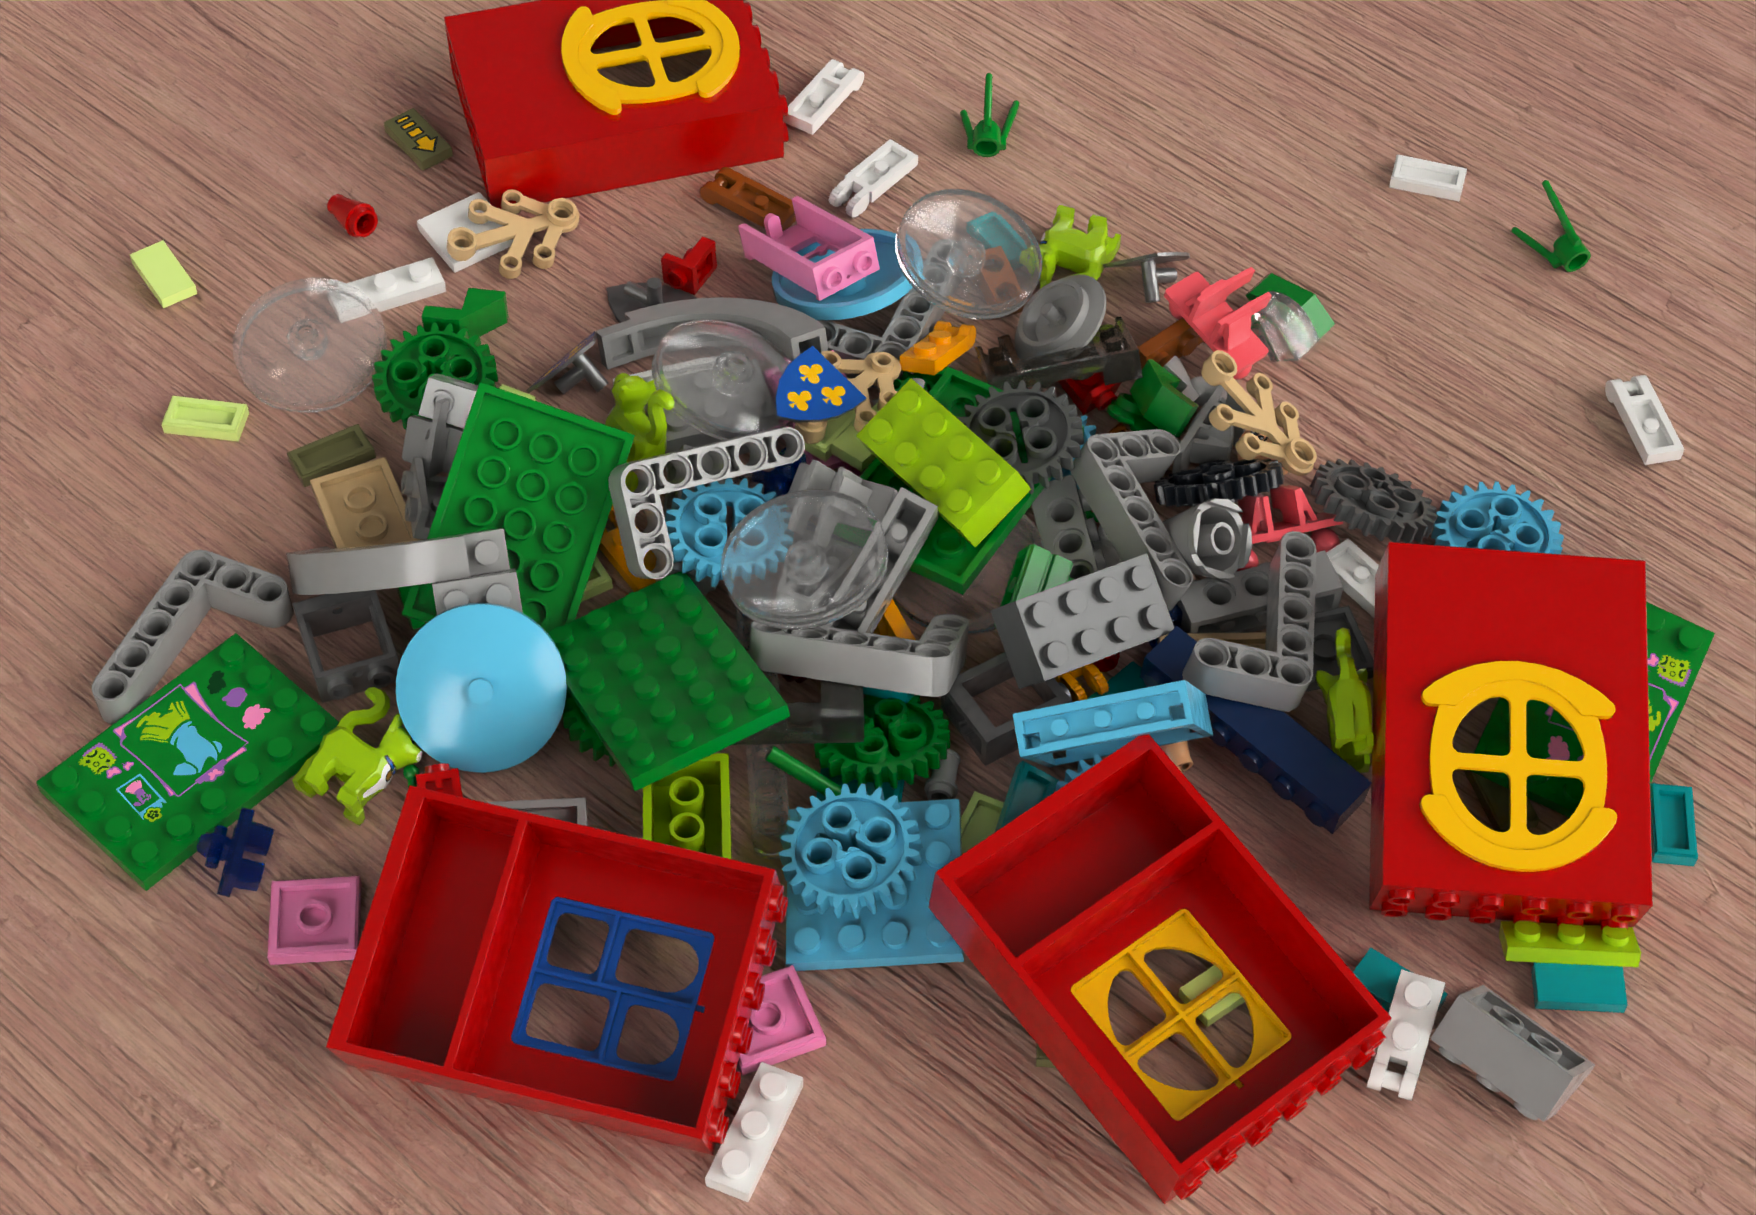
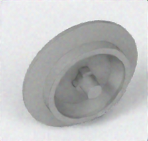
[1015,274,1106,369]

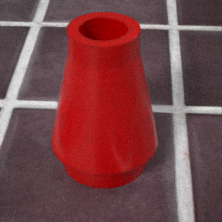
[327,194,378,237]

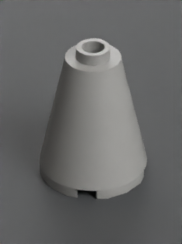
[1162,498,1252,580]

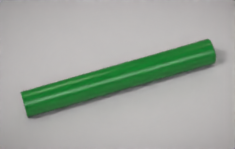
[764,745,852,797]

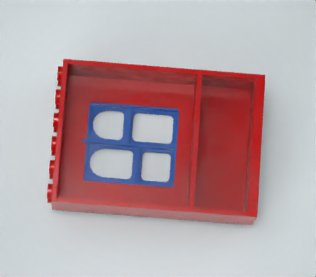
[326,785,788,1155]

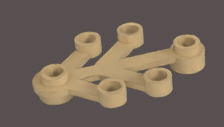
[447,189,580,279]
[1201,350,1317,476]
[794,351,901,444]

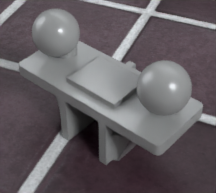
[1172,376,1246,473]
[402,398,468,479]
[785,459,898,551]

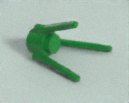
[960,73,1020,157]
[1511,180,1591,272]

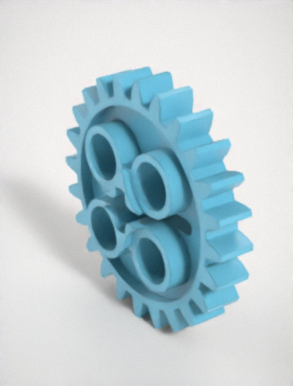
[665,478,795,589]
[1431,481,1564,554]
[779,783,923,918]

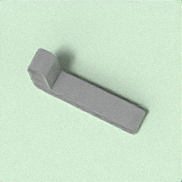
[817,240,963,389]
[608,427,805,579]
[1070,429,1193,611]
[1182,531,1317,711]
[92,549,293,724]
[749,614,969,697]

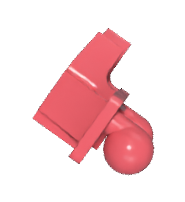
[1164,267,1272,380]
[1237,485,1343,571]

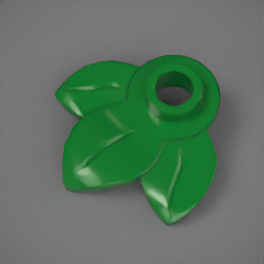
[1107,393,1159,431]

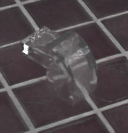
[1251,291,1320,362]

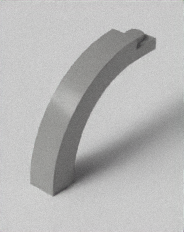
[596,297,828,370]
[286,528,510,595]

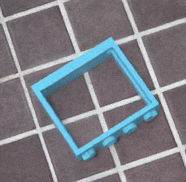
[1012,680,1213,767]

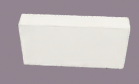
[1389,155,1467,202]

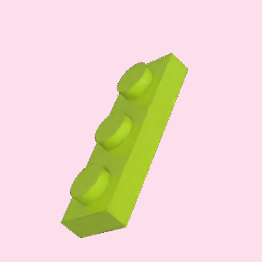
[1499,921,1641,967]

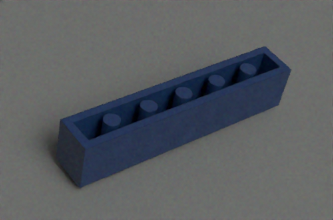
[1140,626,1372,834]

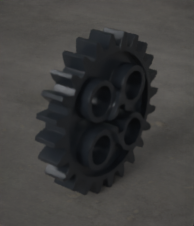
[1154,459,1284,507]

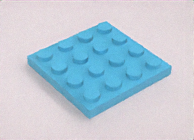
[786,799,964,971]

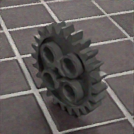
[958,380,1084,494]
[1310,459,1438,543]

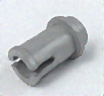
[924,749,961,800]

